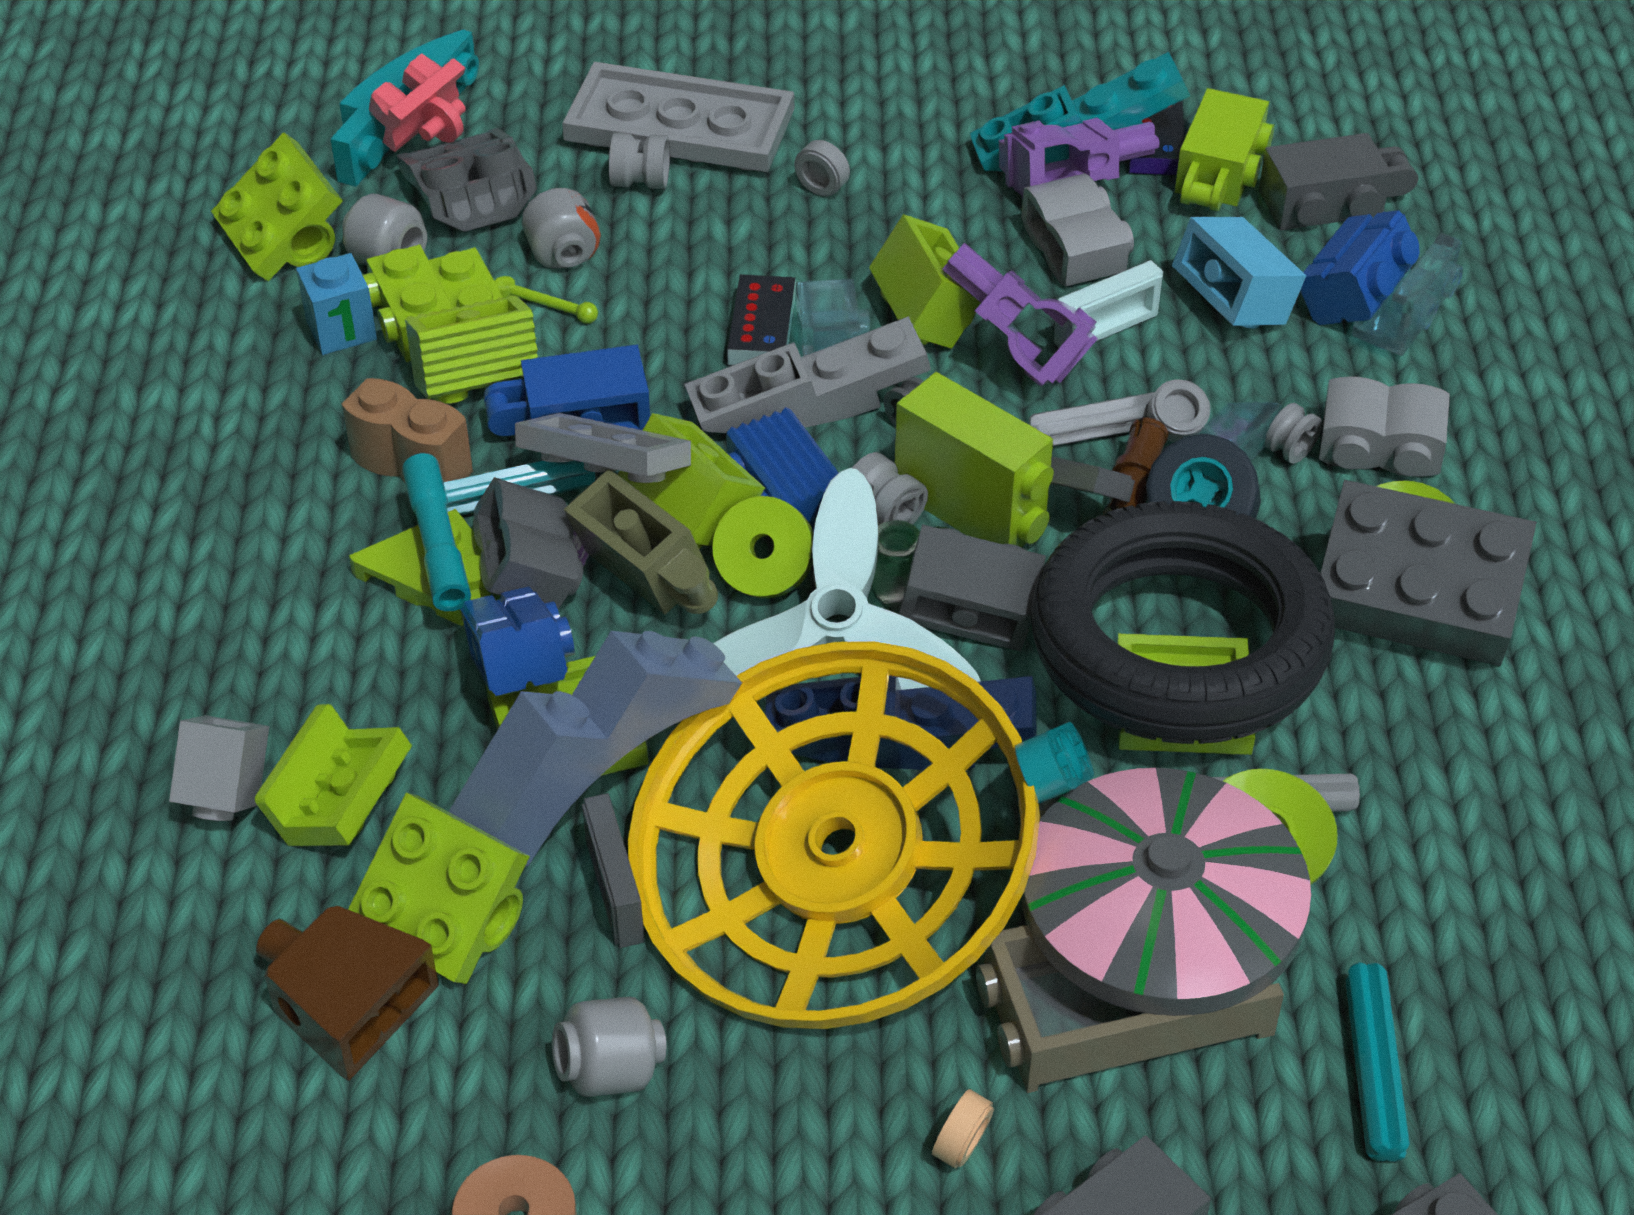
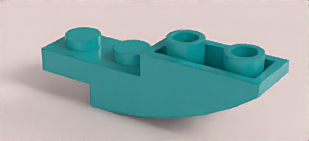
[330,30,479,187]
[969,52,1190,171]

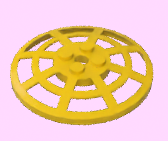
[628,641,1040,1029]

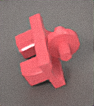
[369,53,466,152]

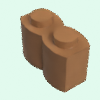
[342,378,473,483]

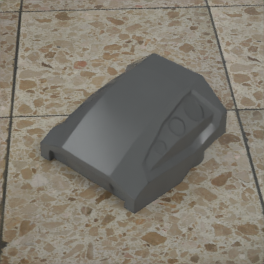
[396,128,537,232]

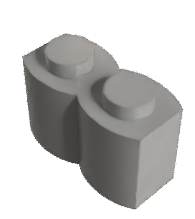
[1021,173,1134,287]
[1319,377,1450,477]

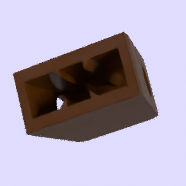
[256,906,439,1081]

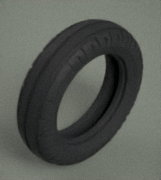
[1031,501,1335,744]

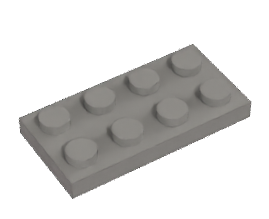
[562,62,795,172]

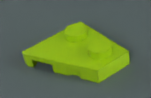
[349,509,501,626]

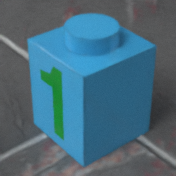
[296,253,377,355]

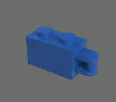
[483,344,650,436]

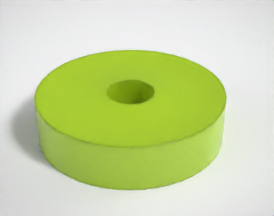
[712,496,814,598]

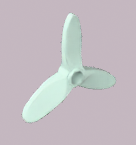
[713,468,980,690]

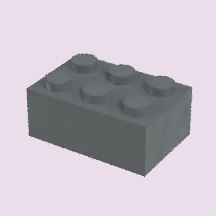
[1320,479,1537,666]

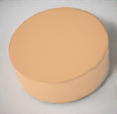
[932,1089,994,1169]

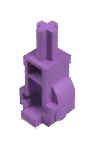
[999,118,1159,199]
[942,243,1098,386]

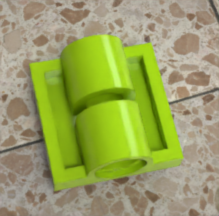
[211,132,343,282]
[348,792,530,984]

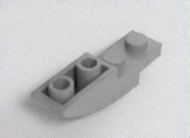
[684,317,931,433]

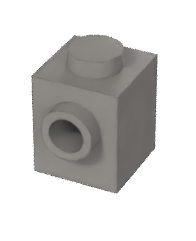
[169,715,269,821]

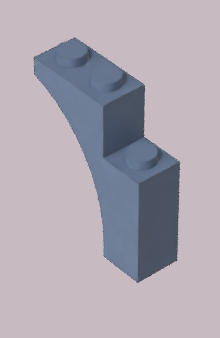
[449,631,742,866]

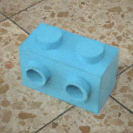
[1172,217,1306,329]

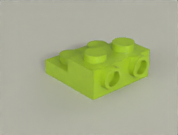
[363,244,503,362]

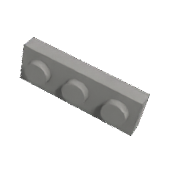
[515,413,691,483]

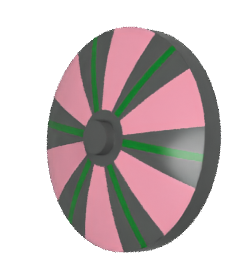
[1021,768,1311,1016]

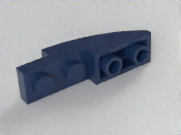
[765,675,1037,770]

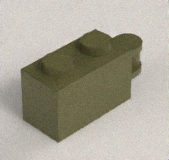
[563,469,718,615]

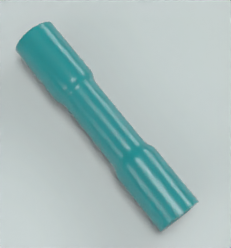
[402,453,471,611]

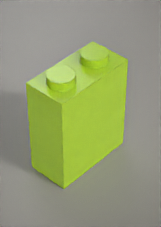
[895,372,1054,548]

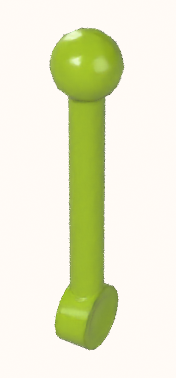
[494,276,598,324]

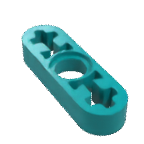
[1015,722,1094,803]

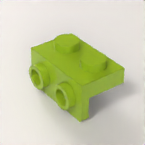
[255,704,412,846]

